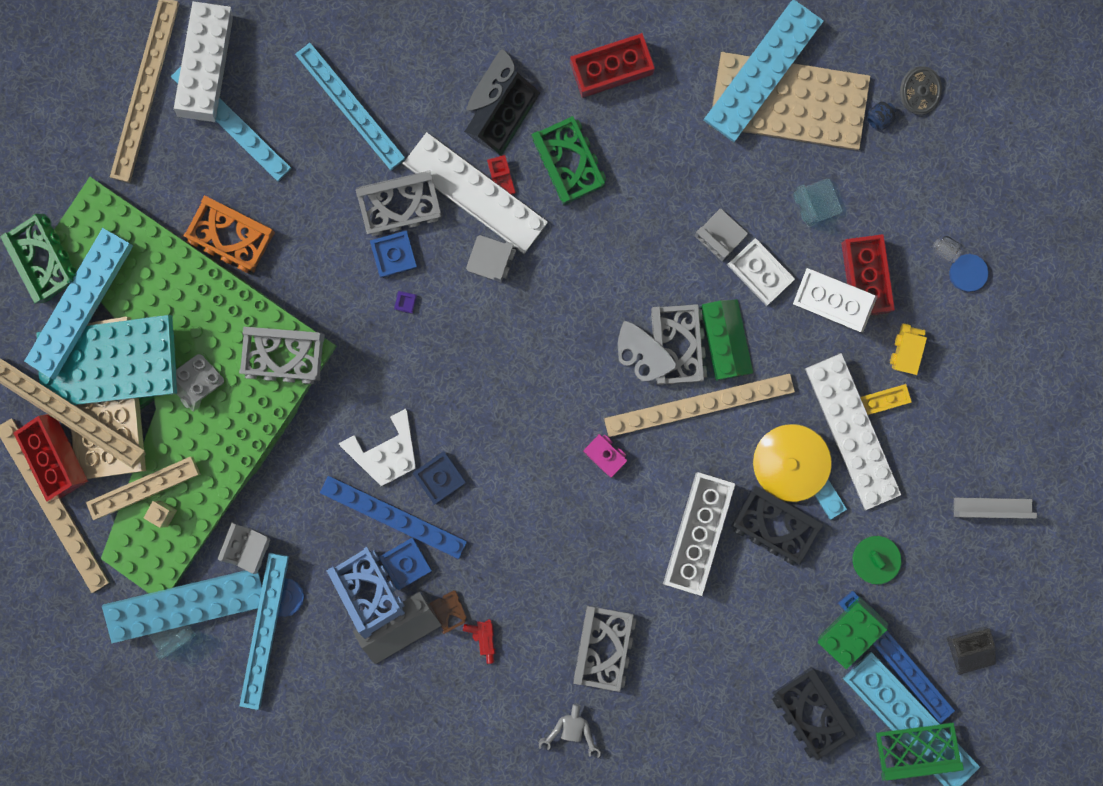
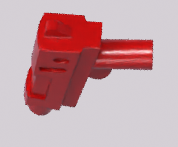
[463,619,496,664]

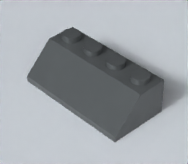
[352,592,442,664]

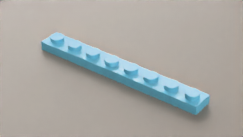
[295,43,405,171]
[171,67,291,182]
[239,553,289,710]

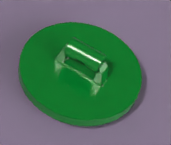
[852,536,901,584]

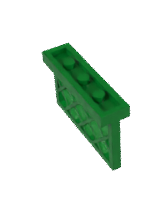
[875,723,964,781]

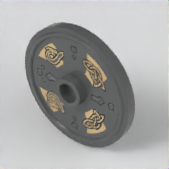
[900,66,942,115]

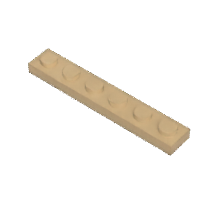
[86,457,201,520]

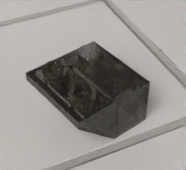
[947,627,996,675]

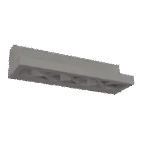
[954,498,1037,518]

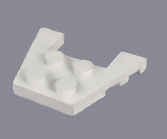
[339,409,416,486]

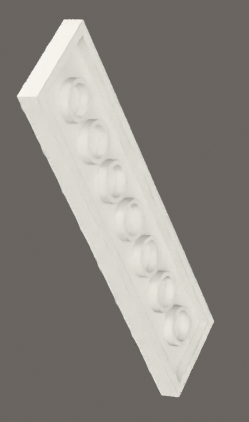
[805,353,901,510]

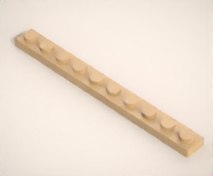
[110,0,180,183]
[0,358,146,468]
[604,374,795,437]
[0,418,110,593]

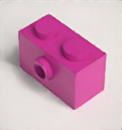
[583,434,627,478]

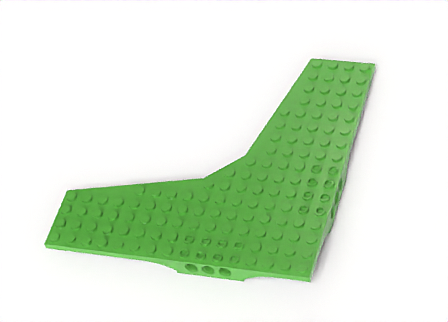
[54,177,337,593]

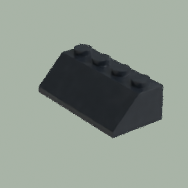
[464,69,540,156]

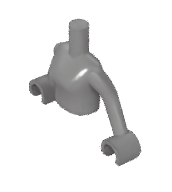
[539,704,600,758]

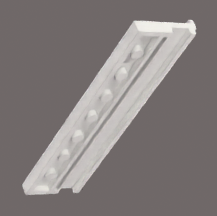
[402,132,548,254]

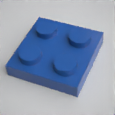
[370,231,417,278]
[379,537,432,590]

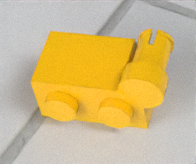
[890,323,927,375]

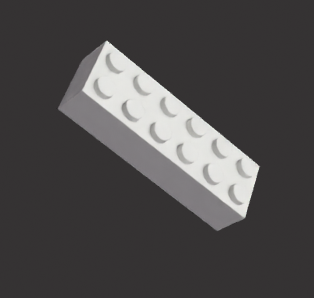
[174,1,233,122]
[663,472,735,596]

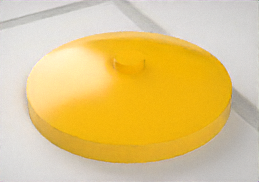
[753,424,832,502]

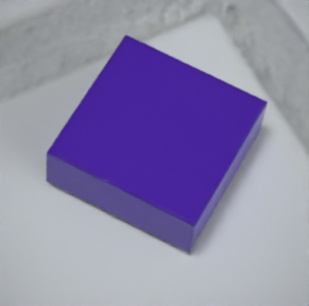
[394,291,417,314]

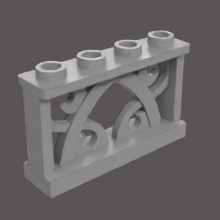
[355,170,441,236]
[651,304,707,385]
[239,327,325,384]
[573,605,636,692]

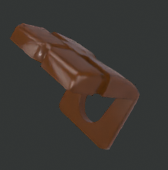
[430,590,467,634]

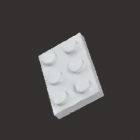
[727,238,795,306]

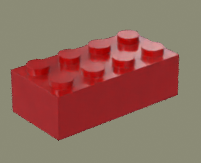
[570,33,655,98]
[841,234,895,315]
[14,414,88,502]

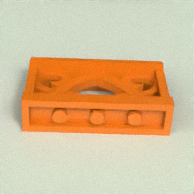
[184,195,275,273]

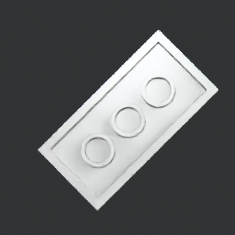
[793,268,877,332]

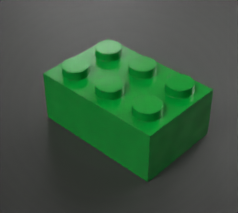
[817,596,888,669]

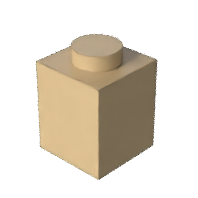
[144,501,177,528]

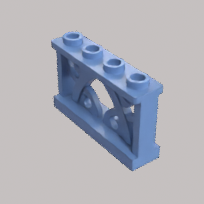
[326,547,405,639]

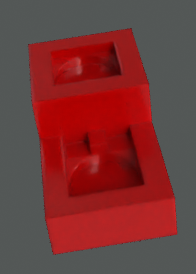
[487,155,515,195]

